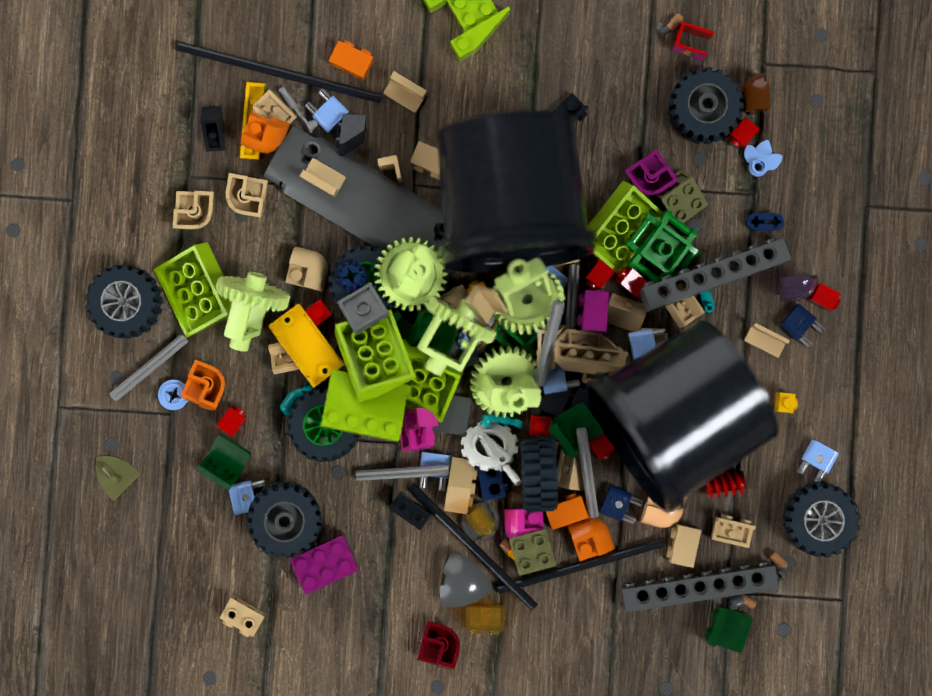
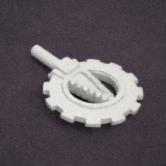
[461,422,522,486]

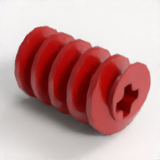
[704,470,745,499]

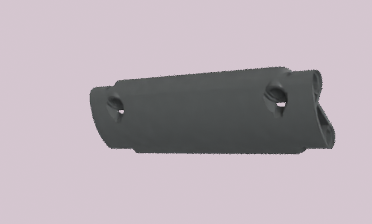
[264,126,453,281]

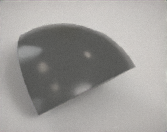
[440,552,493,607]

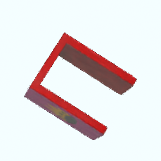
[672,21,714,61]

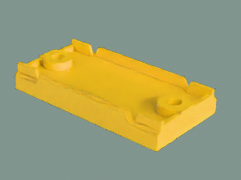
[268,304,345,389]

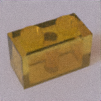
[466,504,496,537]
[466,604,505,635]

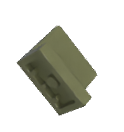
[654,169,708,223]
[509,529,556,576]

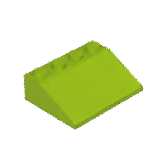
[588,181,668,274]
[154,242,232,338]
[335,310,416,402]
[402,339,466,423]
[320,369,408,442]

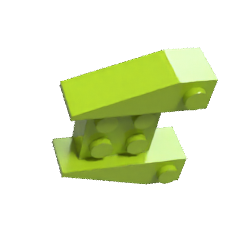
[423,0,510,62]

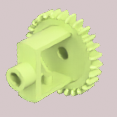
[374,237,448,311]
[493,258,565,334]
[216,272,290,352]
[417,297,497,376]
[470,346,542,418]

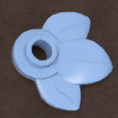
[744,140,783,177]

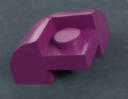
[625,149,679,195]

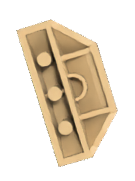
[554,329,625,374]

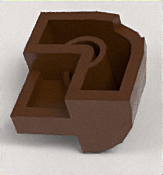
[740,73,770,115]

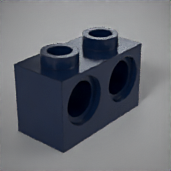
[477,466,509,501]

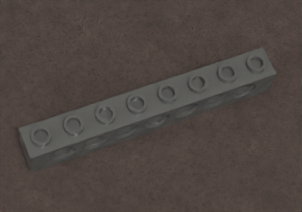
[638,237,792,313]
[621,561,779,612]

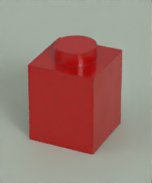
[728,117,760,149]
[585,260,615,290]
[615,266,647,298]
[808,283,841,311]
[305,299,334,327]
[216,406,248,437]
[529,415,551,437]
[589,433,615,460]

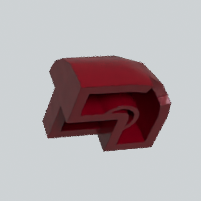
[417,621,460,670]

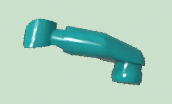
[693,277,715,313]
[280,381,317,415]
[480,413,524,430]

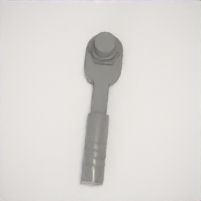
[278,87,318,134]

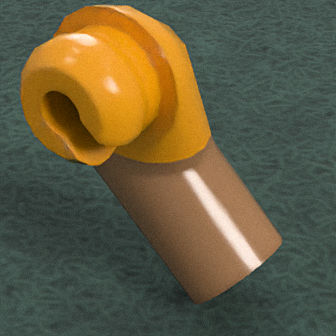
[499,539,515,561]

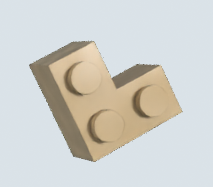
[444,457,478,514]

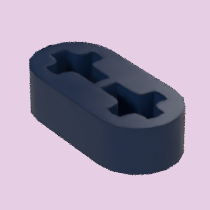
[746,213,784,231]

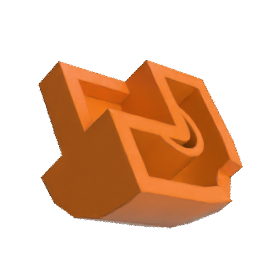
[240,112,290,154]
[180,360,225,410]
[567,518,615,561]

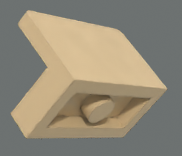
[383,71,427,113]
[378,155,402,183]
[300,158,346,197]
[465,285,508,324]
[607,293,646,332]
[743,323,790,358]
[558,449,584,491]

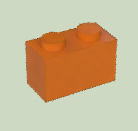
[329,40,374,81]
[546,493,589,530]

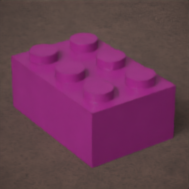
[576,290,609,333]
[290,534,360,595]

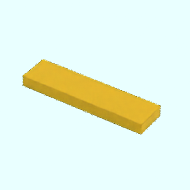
[240,82,266,160]

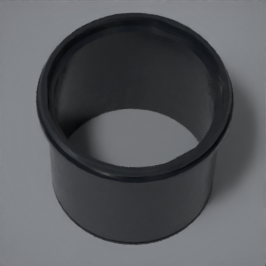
[436,110,597,273]
[585,319,779,513]

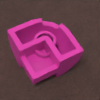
[400,408,439,452]
[504,508,544,539]

